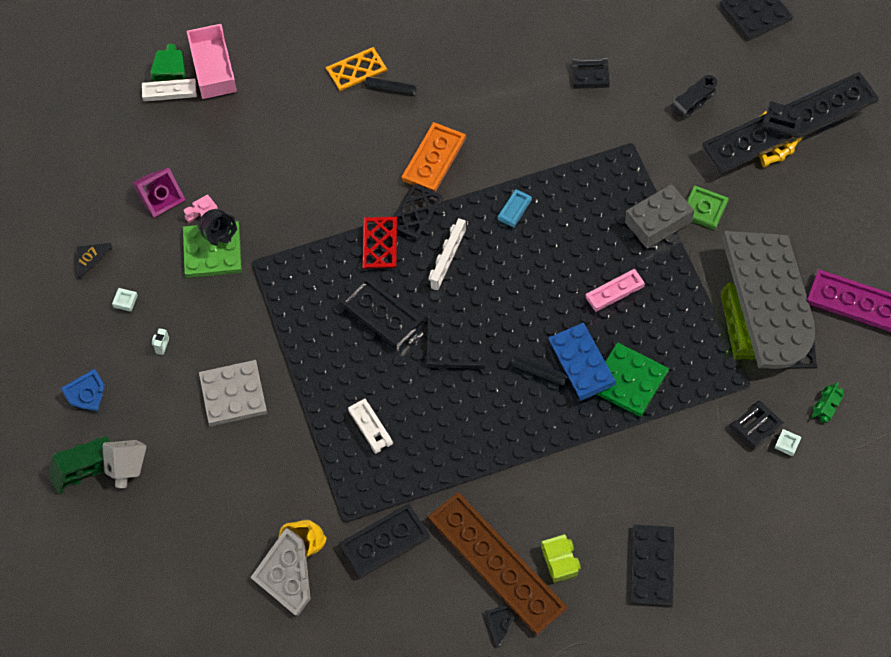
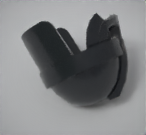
[198,209,238,246]

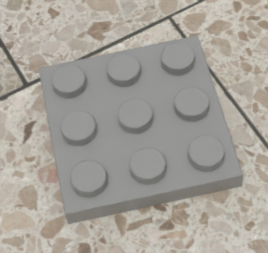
[199,360,267,426]

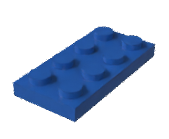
[549,322,616,401]

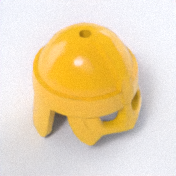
[279,520,327,558]

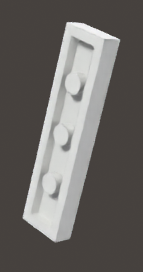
[429,218,466,291]

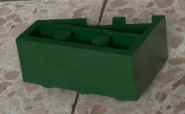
[49,436,110,495]

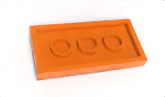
[402,122,466,192]

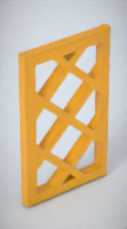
[326,47,387,91]

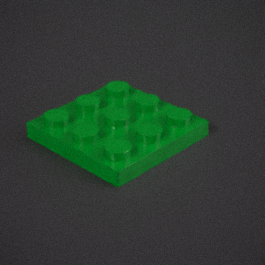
[597,342,669,417]

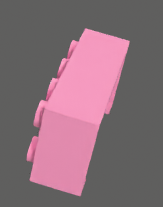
[187,24,237,99]

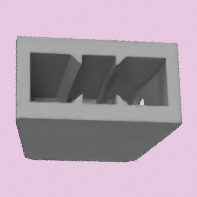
[103,440,146,488]

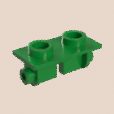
[811,382,844,423]

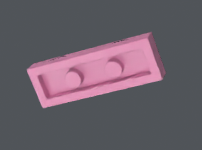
[586,269,645,312]

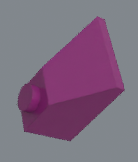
[132,167,186,217]

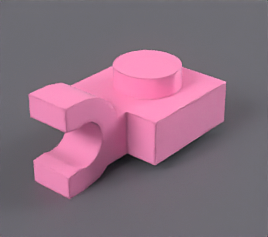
[184,195,218,223]

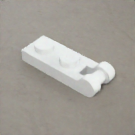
[348,399,393,454]

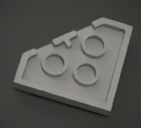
[250,528,311,616]

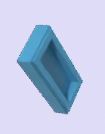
[498,189,532,227]

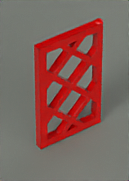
[362,217,397,269]

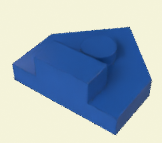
[61,369,105,412]

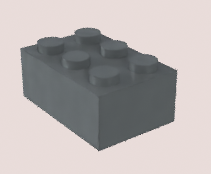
[625,184,694,249]

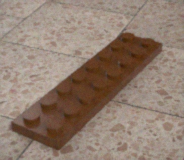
[428,492,568,636]

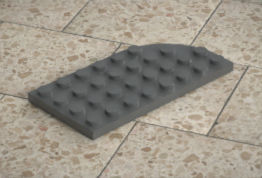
[721,231,815,369]

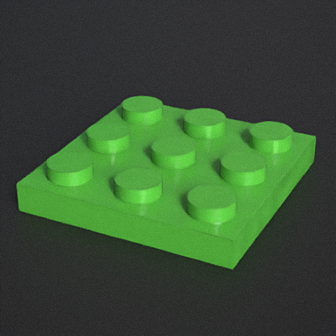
[183,221,242,278]

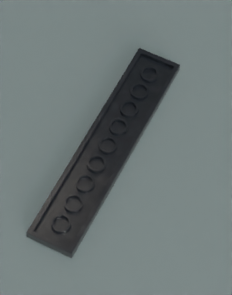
[702,71,879,174]

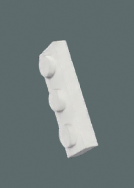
[142,79,197,102]

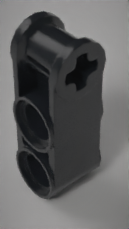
[671,75,717,119]

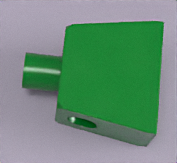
[151,44,187,82]

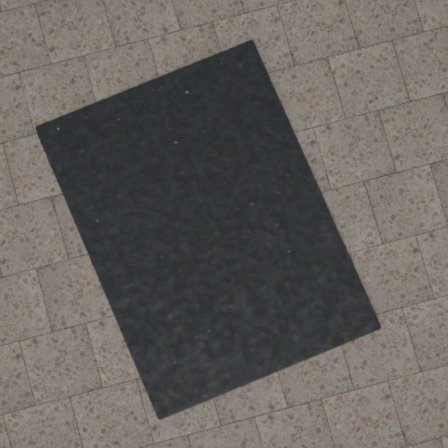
[253,143,750,523]

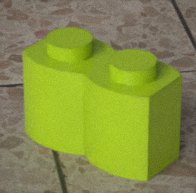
[541,534,581,583]

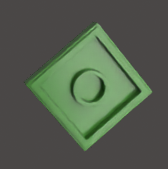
[687,185,729,230]

